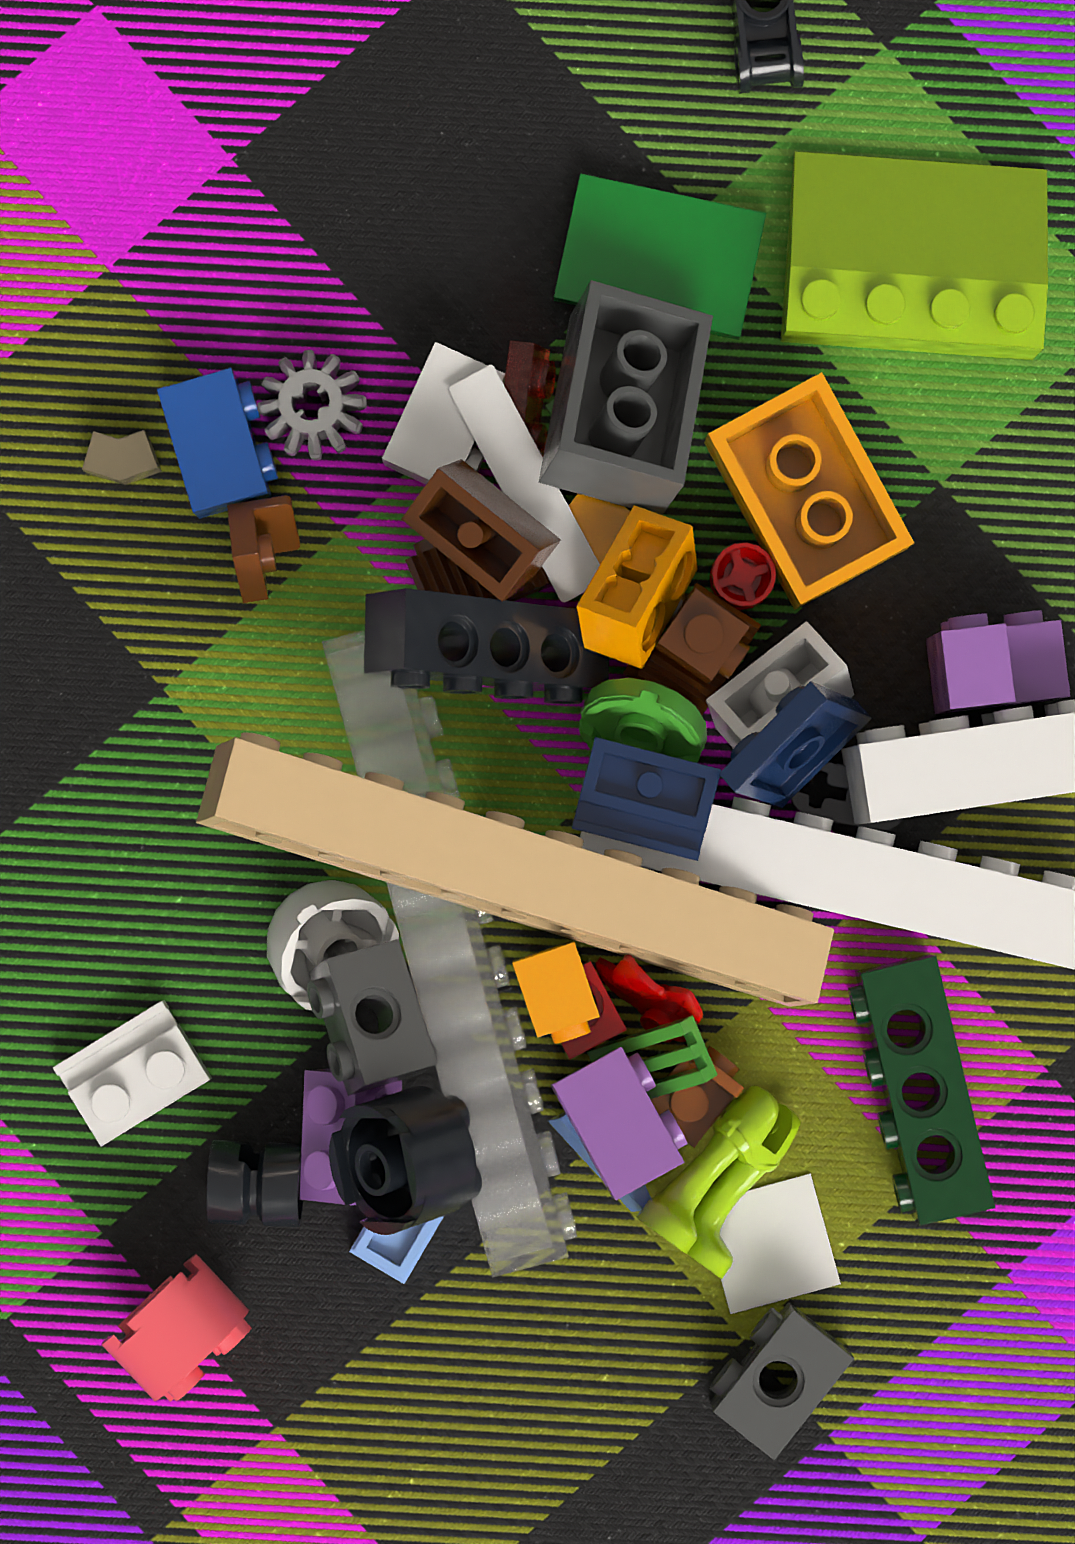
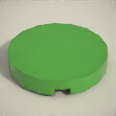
[579,678,707,763]

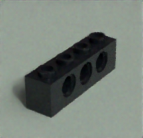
[364,588,609,704]

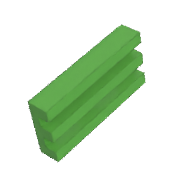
[587,1015,718,1099]

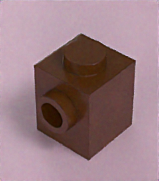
[655,589,750,684]

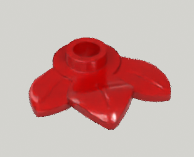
[595,954,703,1043]

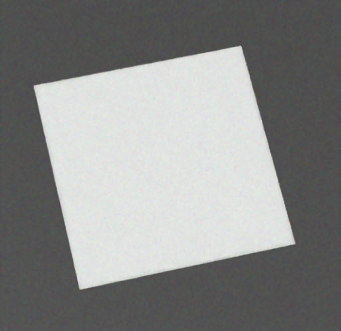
[720,1174,841,1314]

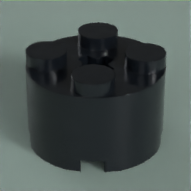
[329,1086,482,1235]

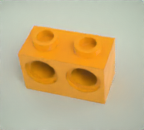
[577,505,698,669]

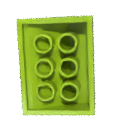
[781,151,1048,360]

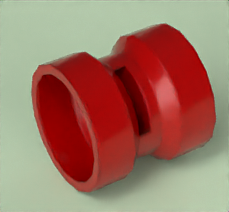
[709,542,776,611]

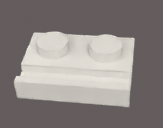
[53,1000,212,1146]

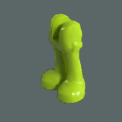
[637,1086,801,1279]

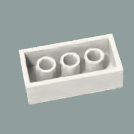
[841,699,1075,824]

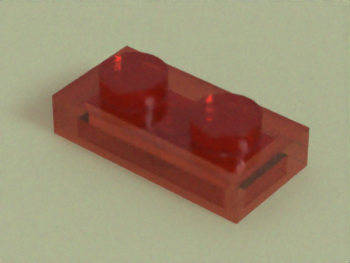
[504,340,556,457]

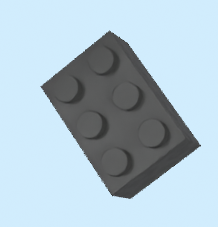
[538,280,713,515]

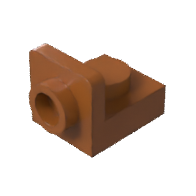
[227,495,300,603]
[650,1046,744,1148]

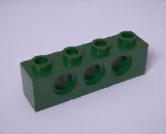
[848,954,995,1226]

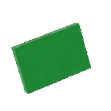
[554,174,767,340]

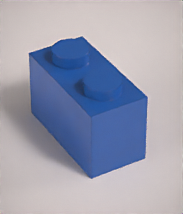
[157,368,278,519]

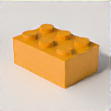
[704,372,914,610]

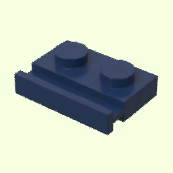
[571,737,721,861]

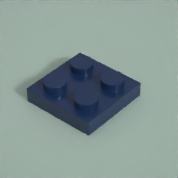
[719,681,872,808]

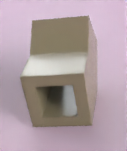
[82,430,162,485]

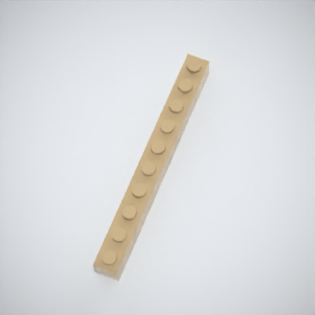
[196,732,834,1007]

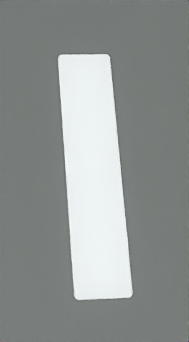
[449,365,600,602]

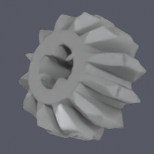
[258,350,367,461]

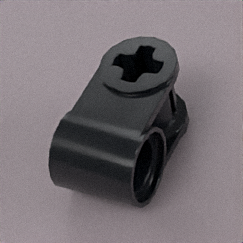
[731,0,804,94]

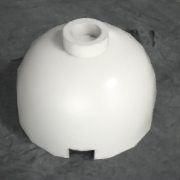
[267,880,399,1010]

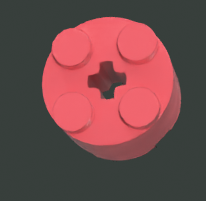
[101,1254,252,1402]

